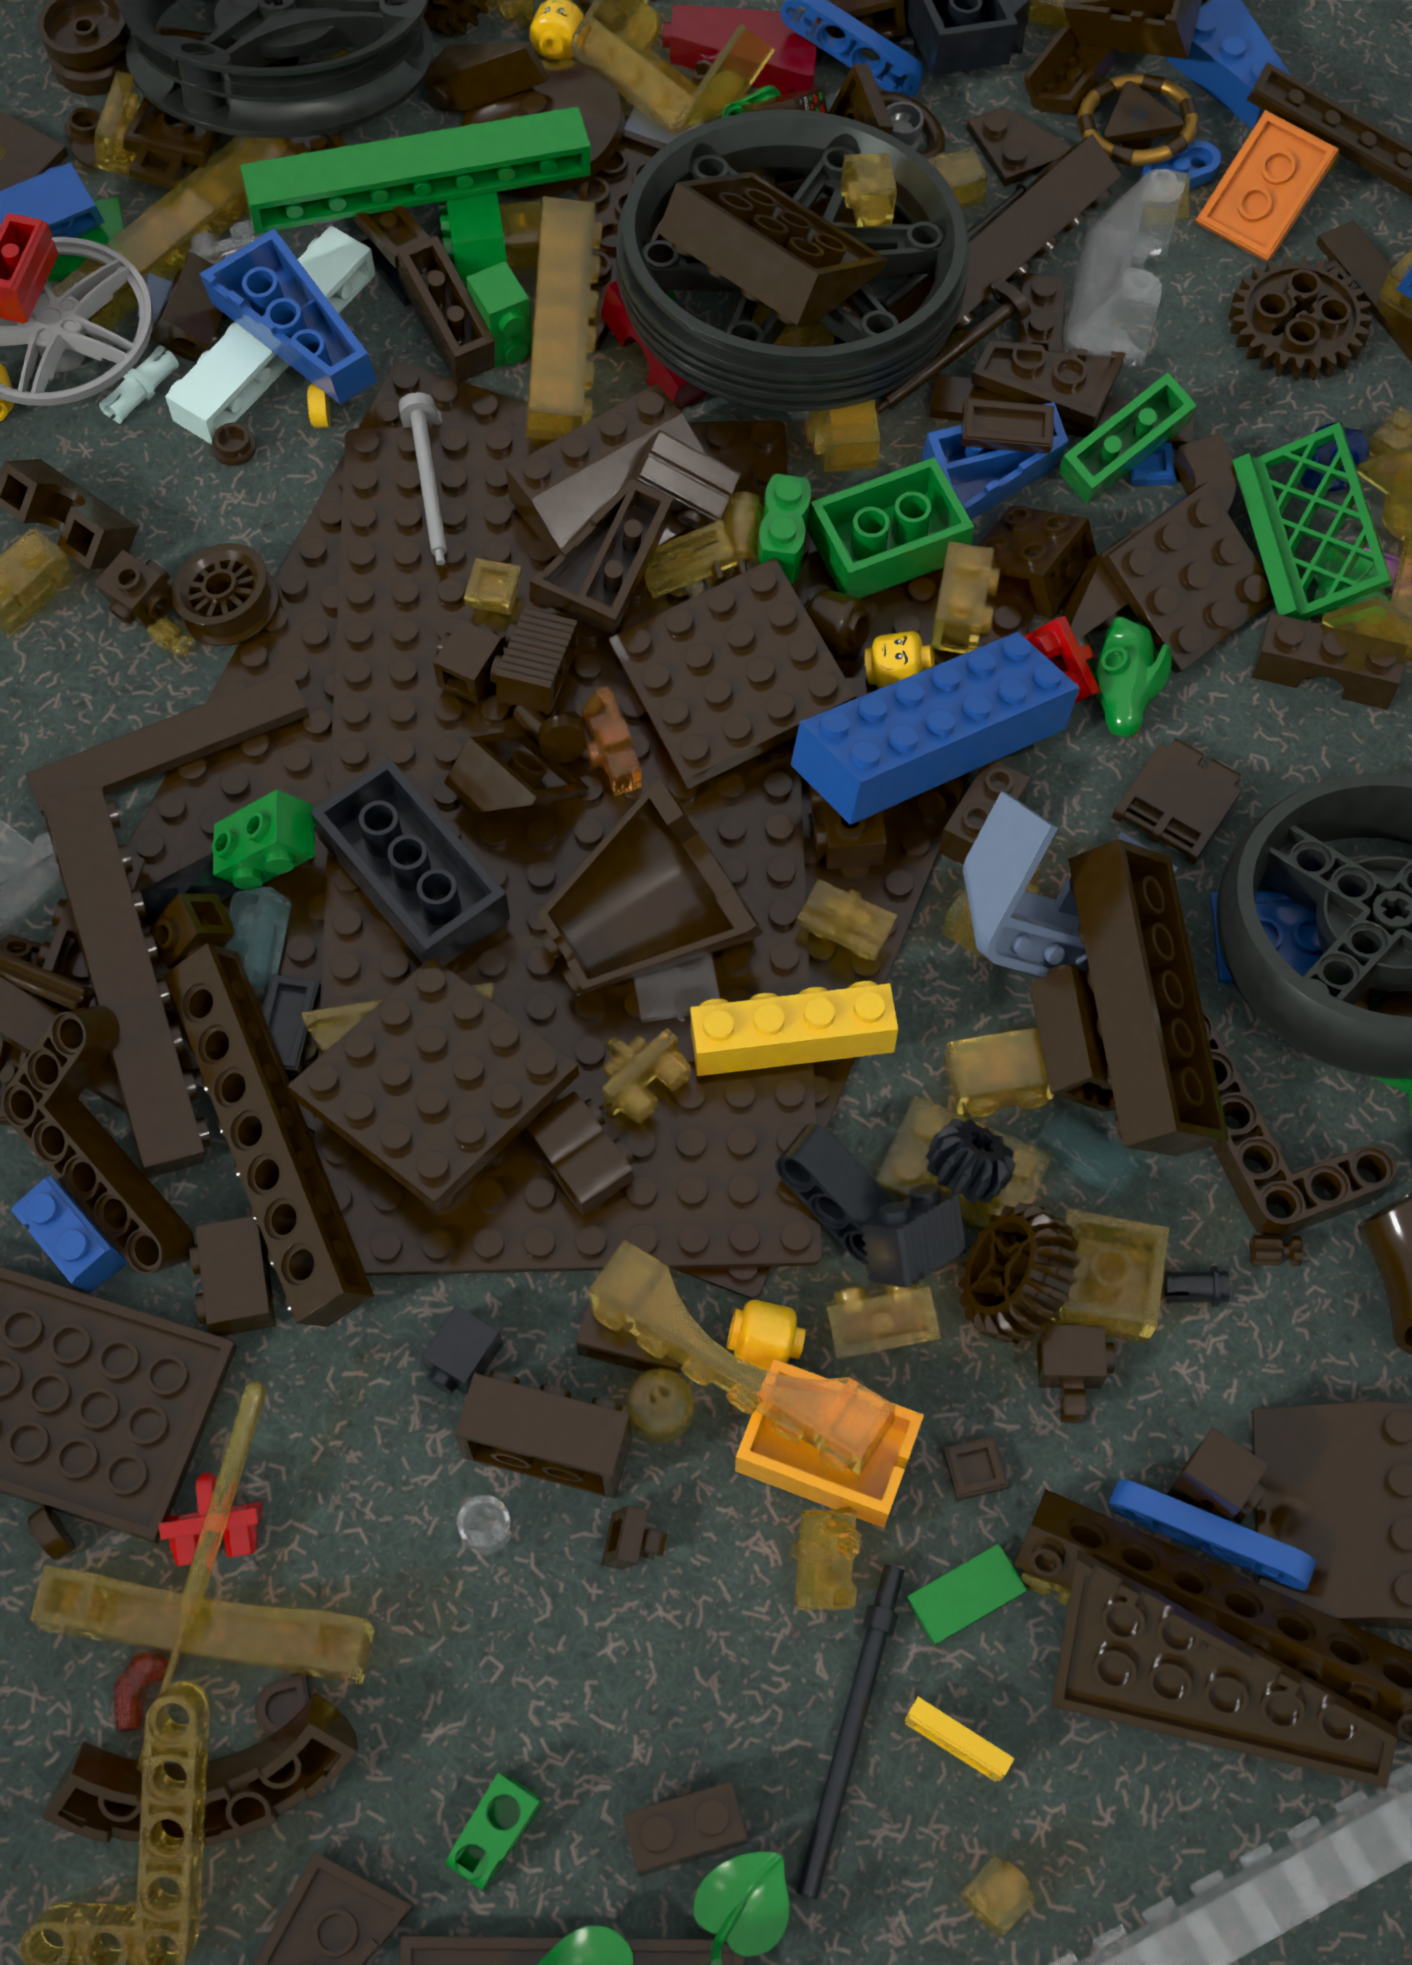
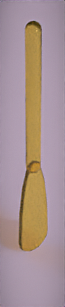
[136,1381,266,1772]

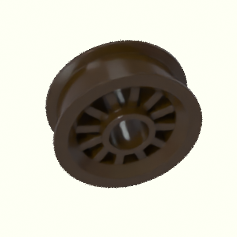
[171,543,279,646]

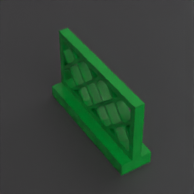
[1232,422,1393,622]

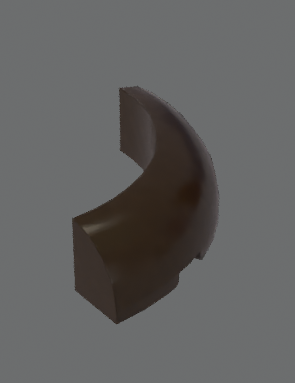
[42,1692,358,1850]

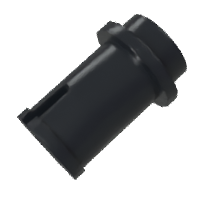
[1163,1266,1230,1307]

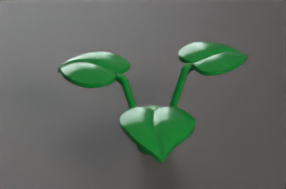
[535,1852,789,1965]

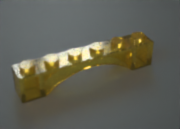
[588,1240,895,1475]
[30,1565,375,1684]

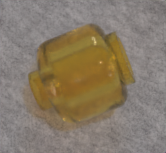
[626,1368,695,1444]

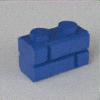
[11,1176,127,1293]

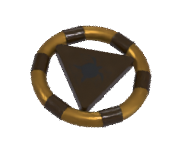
[1077,73,1200,166]

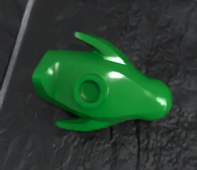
[1086,617,1172,738]

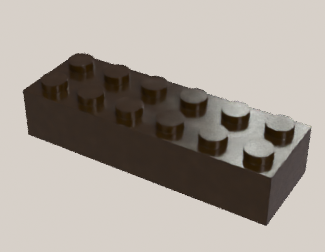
[1068,839,1229,1156]

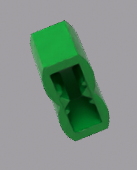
[756,473,811,585]

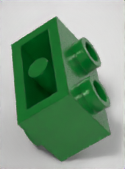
[212,789,315,890]

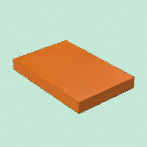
[1196,110,1339,262]

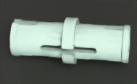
[99,345,179,424]

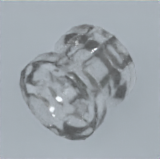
[457,1494,513,1556]

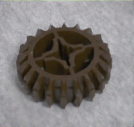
[958,1202,1081,1344]

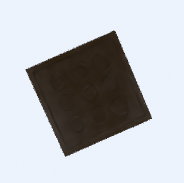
[609,558,856,790]
[288,958,579,1212]

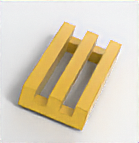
[905,1697,1015,1782]

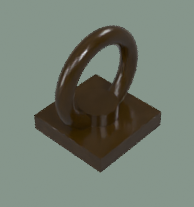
[828,63,946,165]

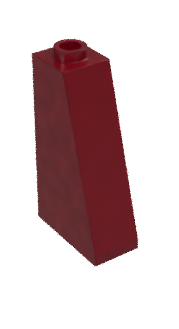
[663,5,819,96]

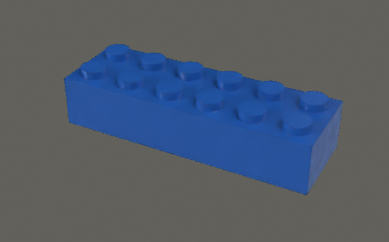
[791,632,1079,825]

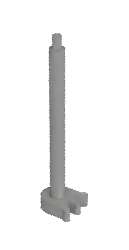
[399,392,447,565]

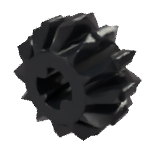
[926,1119,1016,1203]

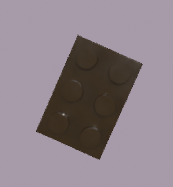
[455,1371,633,1499]

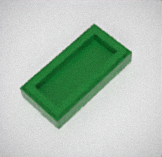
[906,1543,1027,1647]

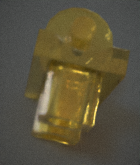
[796,879,897,961]
[601,1028,691,1123]
[790,1507,861,1611]

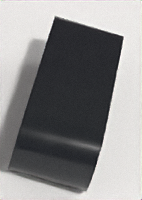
[775,1124,894,1265]

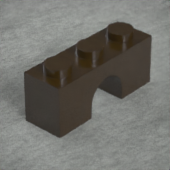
[0,459,139,570]
[1251,613,1408,710]

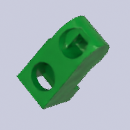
[445,1772,546,1892]

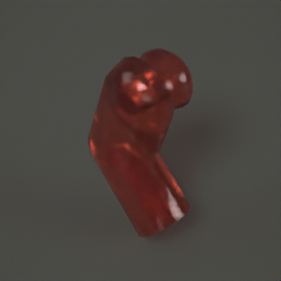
[113,1651,168,1732]

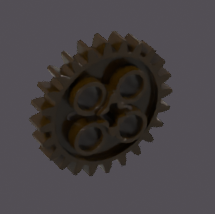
[1228,256,1372,381]

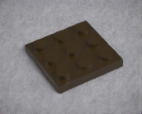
[1101,482,1274,673]

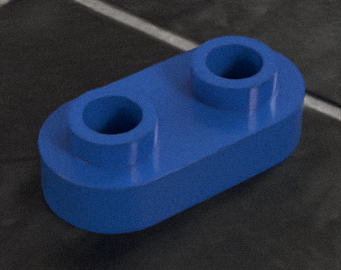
[1140,141,1221,198]

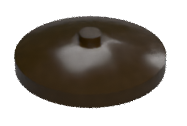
[461,59,625,198]

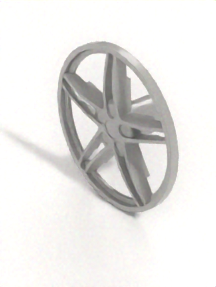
[0,237,153,406]

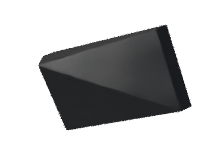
[140,852,243,924]

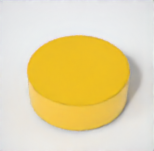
[307,384,330,428]

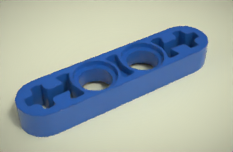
[780,0,925,97]
[1107,1479,1317,1590]

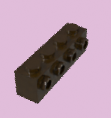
[809,677,886,870]

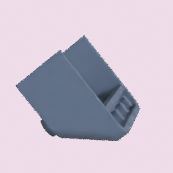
[963,791,1178,977]

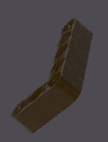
[1,1005,195,1275]
[1203,1011,1396,1238]

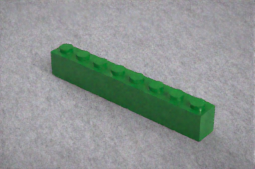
[240,107,591,234]

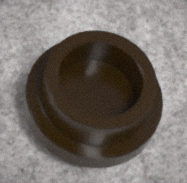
[211,423,256,466]

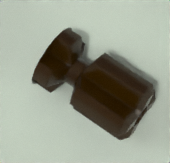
[1249,1235,1303,1266]

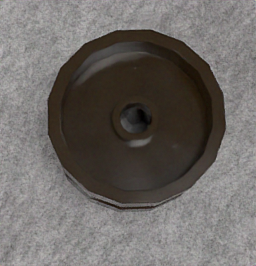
[37,0,131,96]

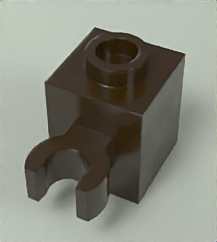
[1036,1324,1115,1423]

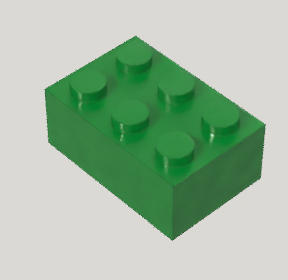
[809,457,974,598]

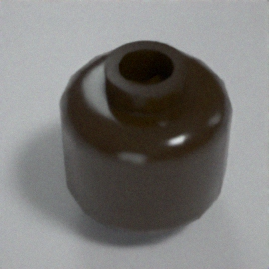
[803,589,871,655]

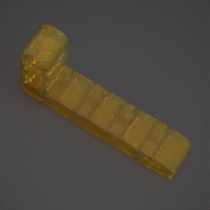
[19,1681,209,1965]

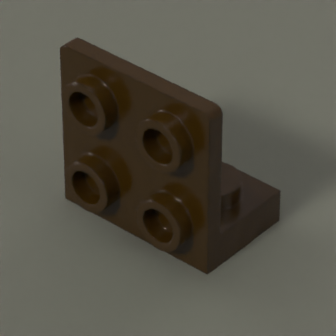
[967,505,1097,618]

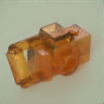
[581,686,642,795]

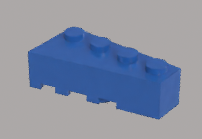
[0,163,104,238]

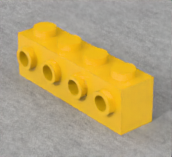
[690,981,898,1076]

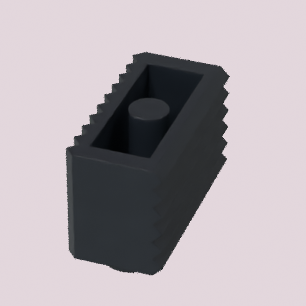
[860,1184,967,1288]

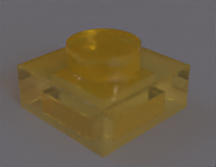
[464,558,522,614]

